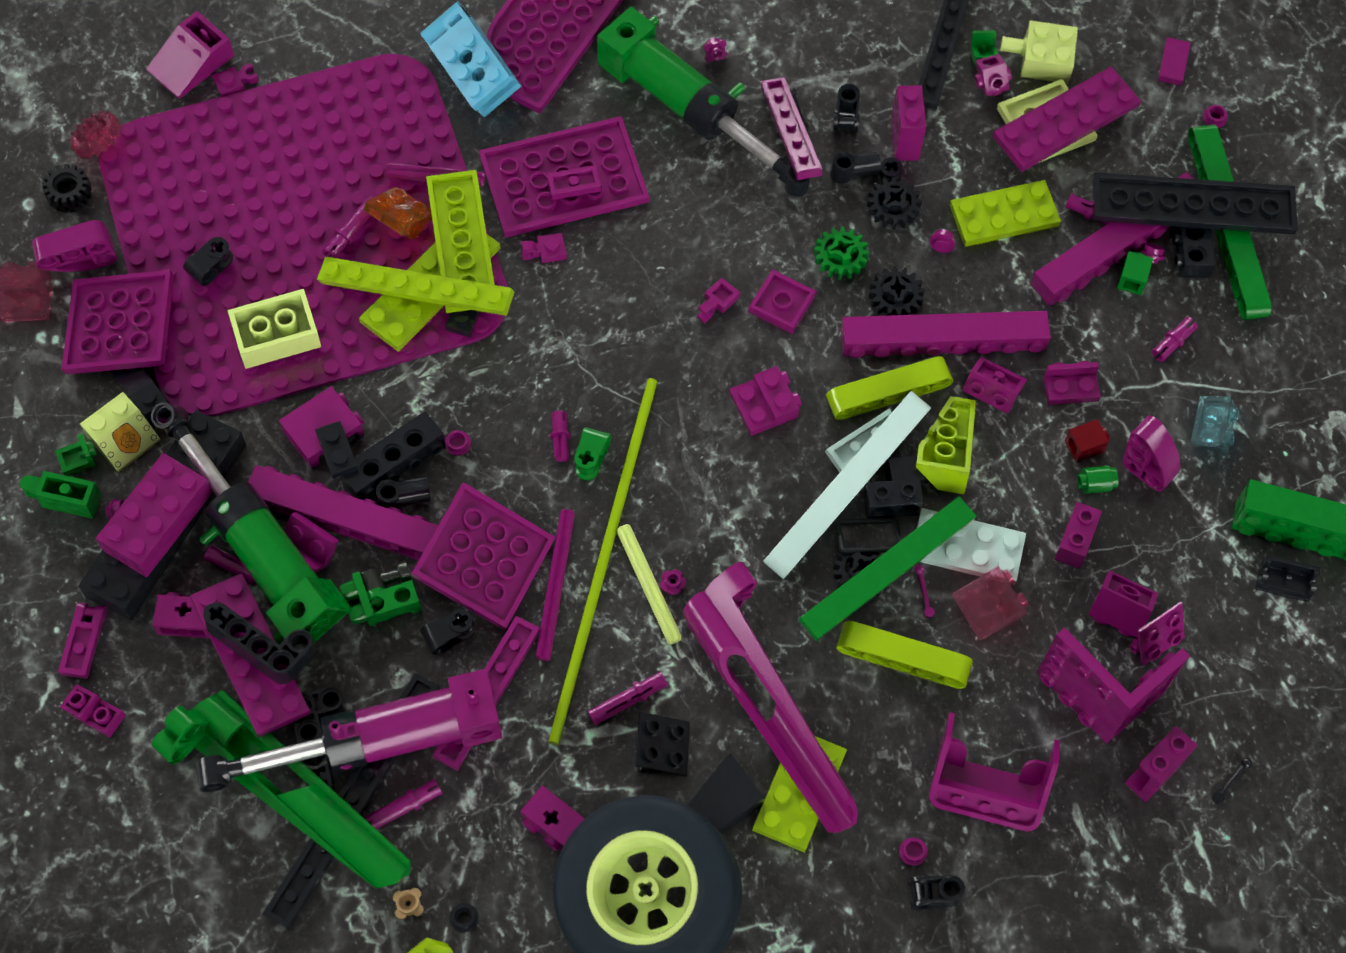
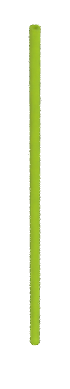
[548,378,658,746]

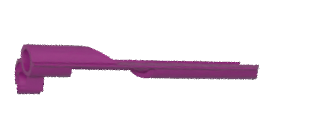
[683,562,858,833]

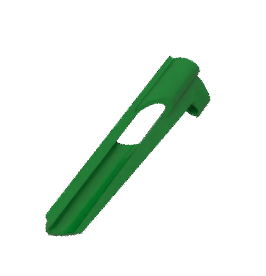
[151,690,411,888]

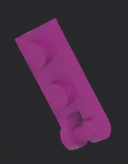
[58,602,107,679]

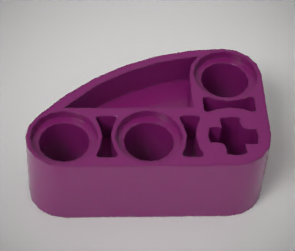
[31,220,117,272]
[1123,415,1180,492]

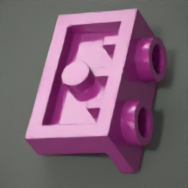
[963,356,1027,413]
[1043,361,1101,405]
[284,512,339,573]

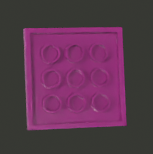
[61,270,174,374]
[410,482,556,630]

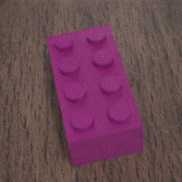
[96,453,213,578]

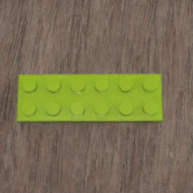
[426,170,495,313]
[359,234,501,352]

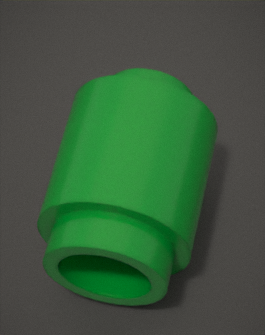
[1077,465,1119,494]

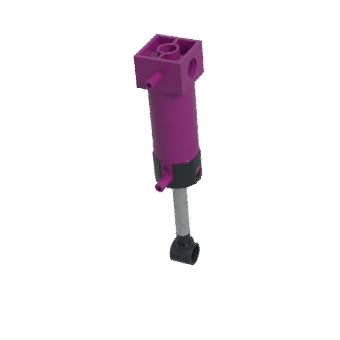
[195,669,503,793]

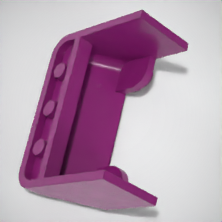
[929,712,1060,831]

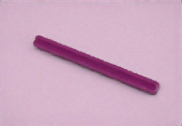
[536,509,575,661]

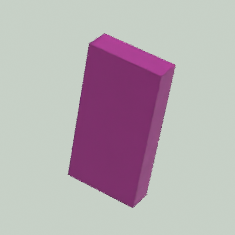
[1158,37,1191,86]

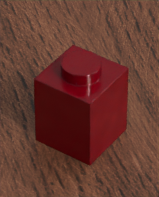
[1065,419,1109,463]

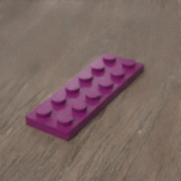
[992,66,1141,172]
[190,573,310,738]

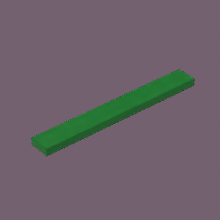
[798,496,977,641]

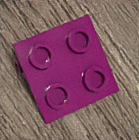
[1129,602,1185,666]

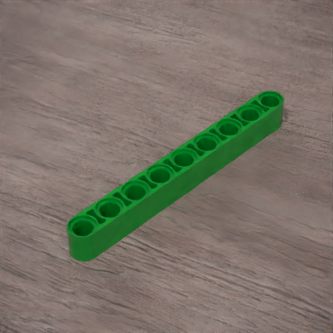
[1188,124,1272,320]

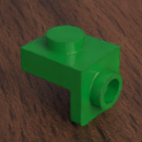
[970,30,999,66]
[55,433,97,476]

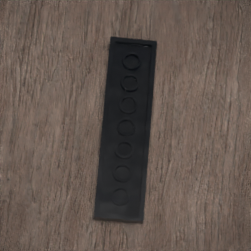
[1092,172,1298,235]

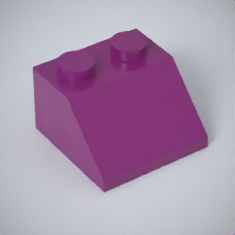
[1088,570,1159,639]

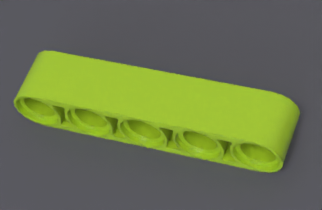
[826,356,953,420]
[836,621,973,689]

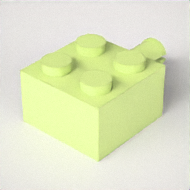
[1000,20,1078,84]

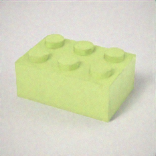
[228,289,321,369]

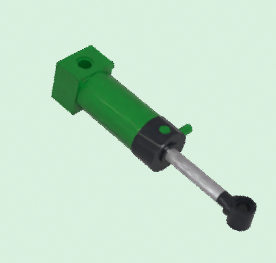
[597,7,810,197]
[151,402,352,645]

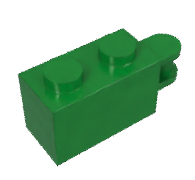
[20,471,102,519]

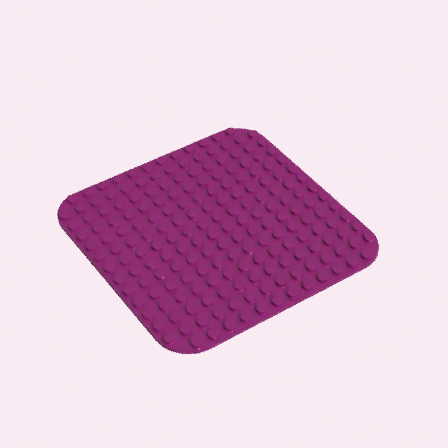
[100,53,508,417]

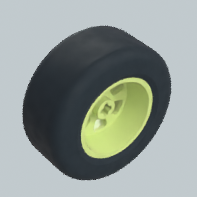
[553,795,742,953]

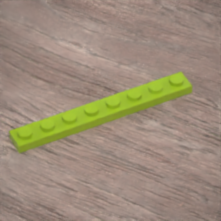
[317,257,514,316]

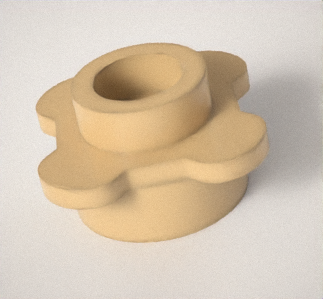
[393,888,424,920]

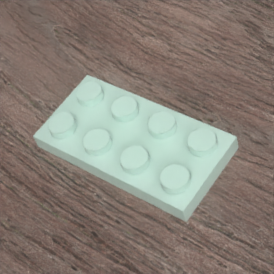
[917,508,1026,585]

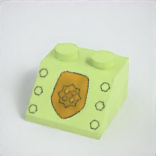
[80,392,161,473]

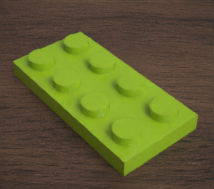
[950,180,1061,247]
[752,736,847,853]

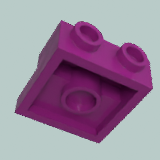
[729,366,801,436]

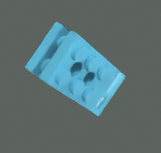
[421,1,521,117]

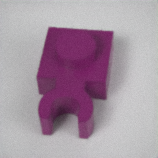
[211,63,259,97]

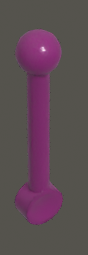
[914,565,935,619]

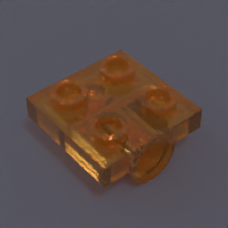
[363,186,432,240]

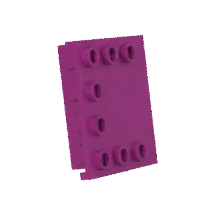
[1037,627,1190,744]

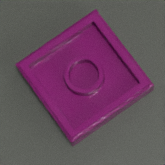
[748,269,817,334]

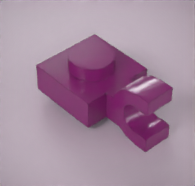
[521,233,567,263]
[697,277,741,324]

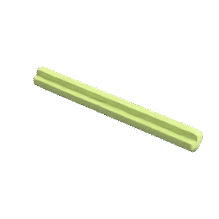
[617,524,681,645]

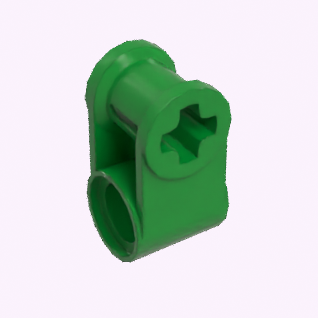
[574,427,611,481]

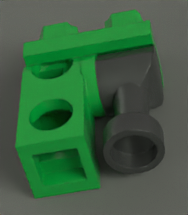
[340,561,422,626]

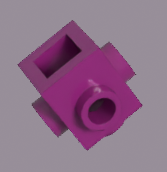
[974,54,1012,96]

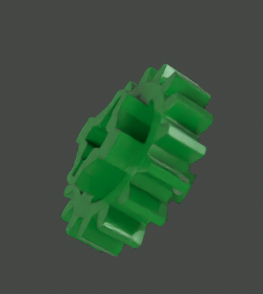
[813,227,869,280]

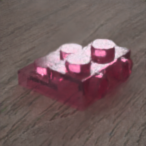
[0,261,52,322]
[952,566,1030,641]

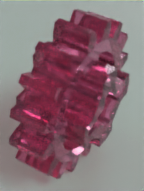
[69,110,122,159]

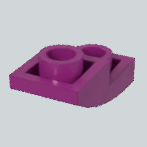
[60,684,126,738]

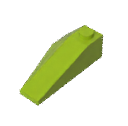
[916,396,976,494]

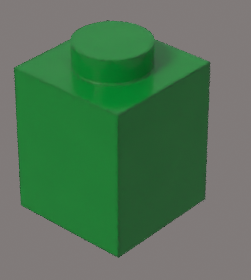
[1117,251,1153,296]

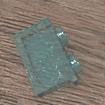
[1191,396,1239,454]

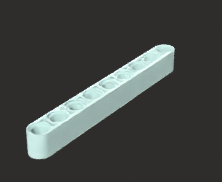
[763,391,931,579]

